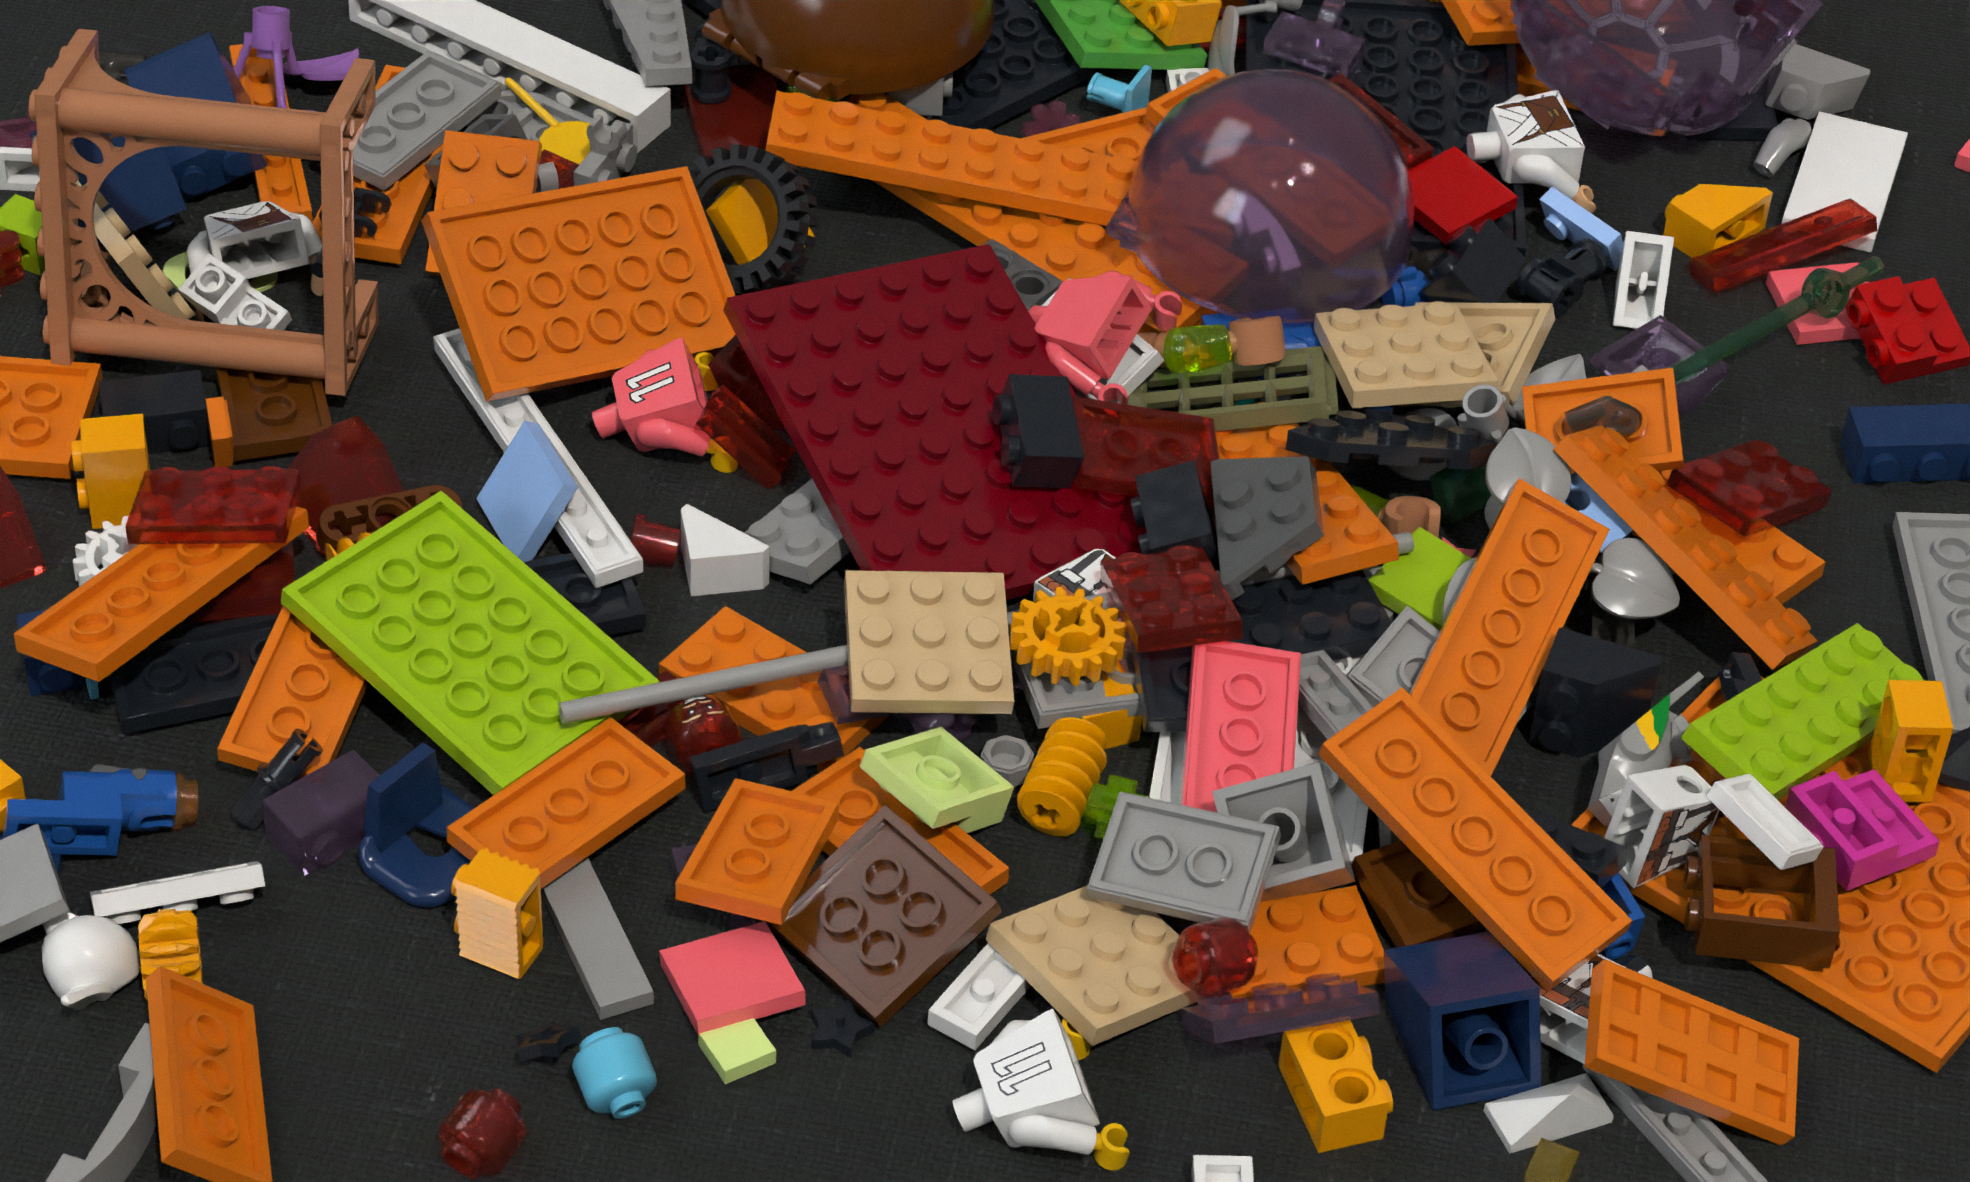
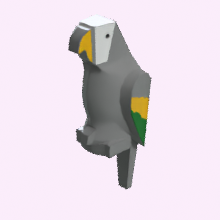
[1588,672,1704,826]

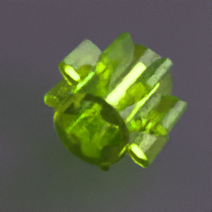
[1084,775,1148,839]

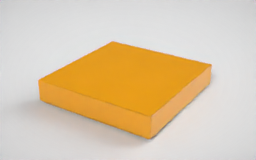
[706,179,815,265]

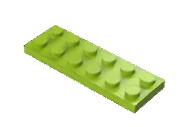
[1681,623,1924,800]

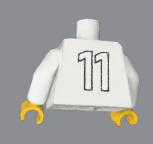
[952,1009,1130,1171]

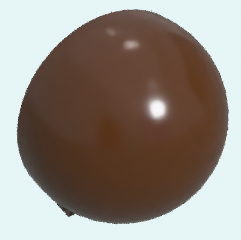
[702,0,994,101]

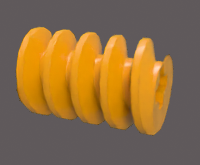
[1017,717,1107,836]

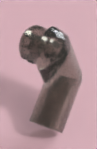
[1564,396,1641,437]

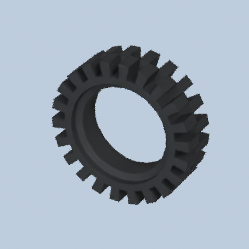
[689,144,819,296]

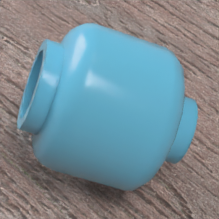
[572,1027,657,1119]

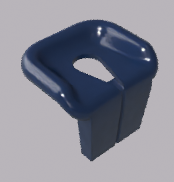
[358,743,474,908]

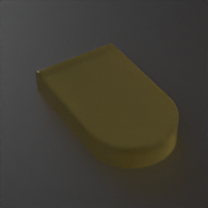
[1524,1138,1580,1182]

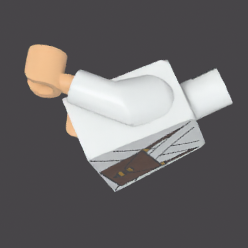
[1466,90,1596,213]
[187,201,323,322]

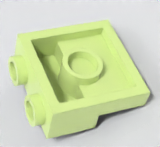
[860,727,1014,833]

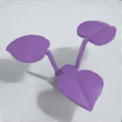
[234,6,359,111]

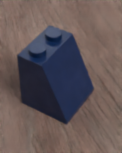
[125,32,268,202]
[29,130,187,249]
[1384,932,1541,1110]

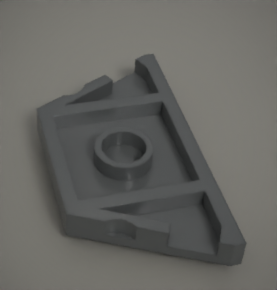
[1211,456,1324,601]

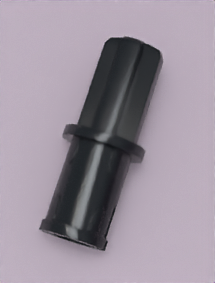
[231,728,323,829]

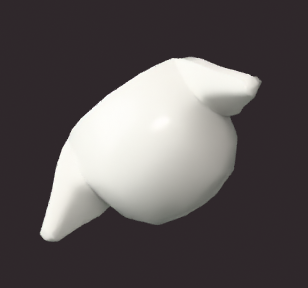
[42,912,141,1010]

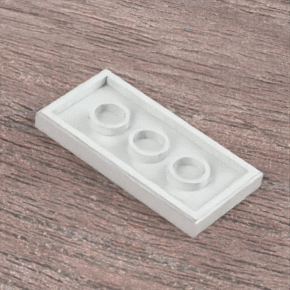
[1780,111,1908,252]

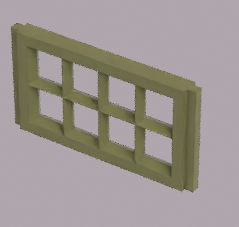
[1119,346,1339,440]

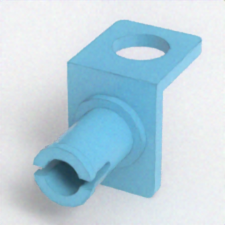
[1087,65,1177,146]

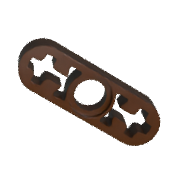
[316,485,462,552]

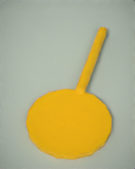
[505,77,591,168]

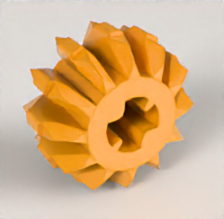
[138,908,203,1001]

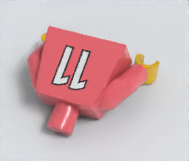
[592,337,740,473]

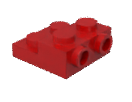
[1845,276,1970,385]

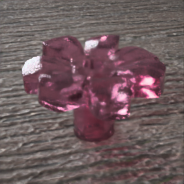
[1022,101,1081,137]

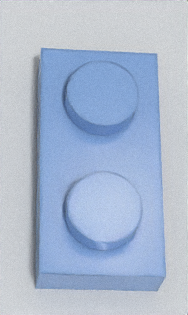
[1540,187,1624,271]

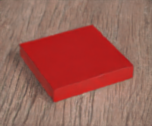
[1384,146,1518,245]

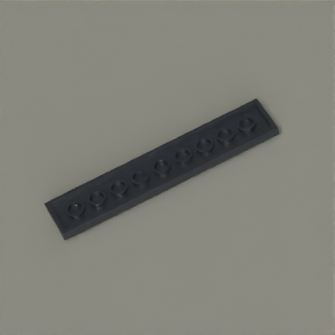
[108,553,646,734]

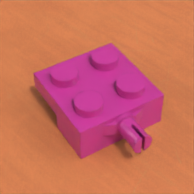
[1785,769,1940,891]

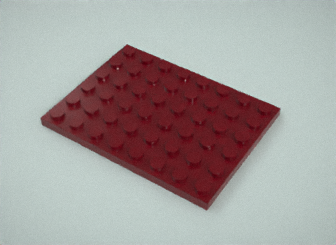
[723,244,1147,600]

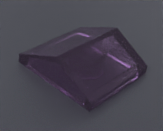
[1591,315,1730,413]

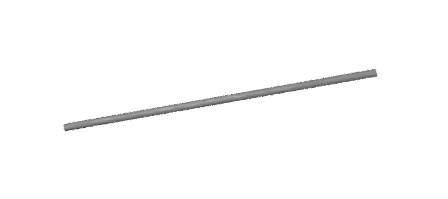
[558,532,1414,724]

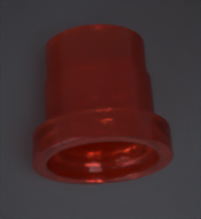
[630,513,681,566]

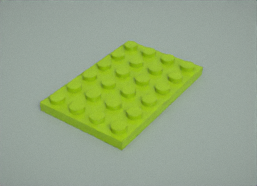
[281,491,660,795]

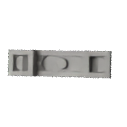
[46,1023,158,1182]

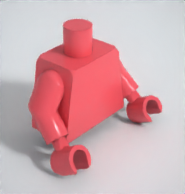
[1028,271,1182,422]

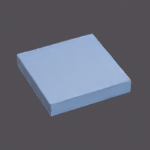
[476,420,578,562]

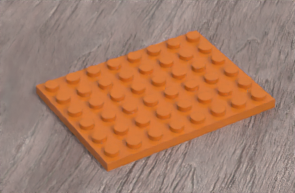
[1571,676,1970,1073]

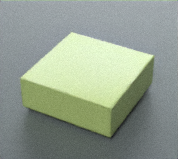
[698,1018,776,1084]

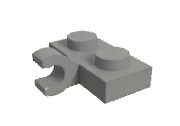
[573,114,637,186]

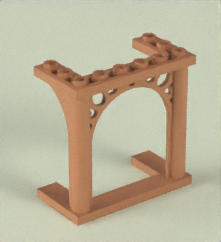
[29,29,379,396]

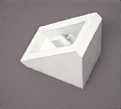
[1613,231,1674,332]
[681,504,770,596]

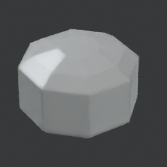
[980,735,1034,787]

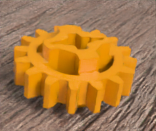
[1009,587,1126,686]

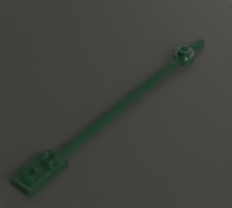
[1430,256,1884,525]

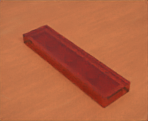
[1689,198,1877,293]

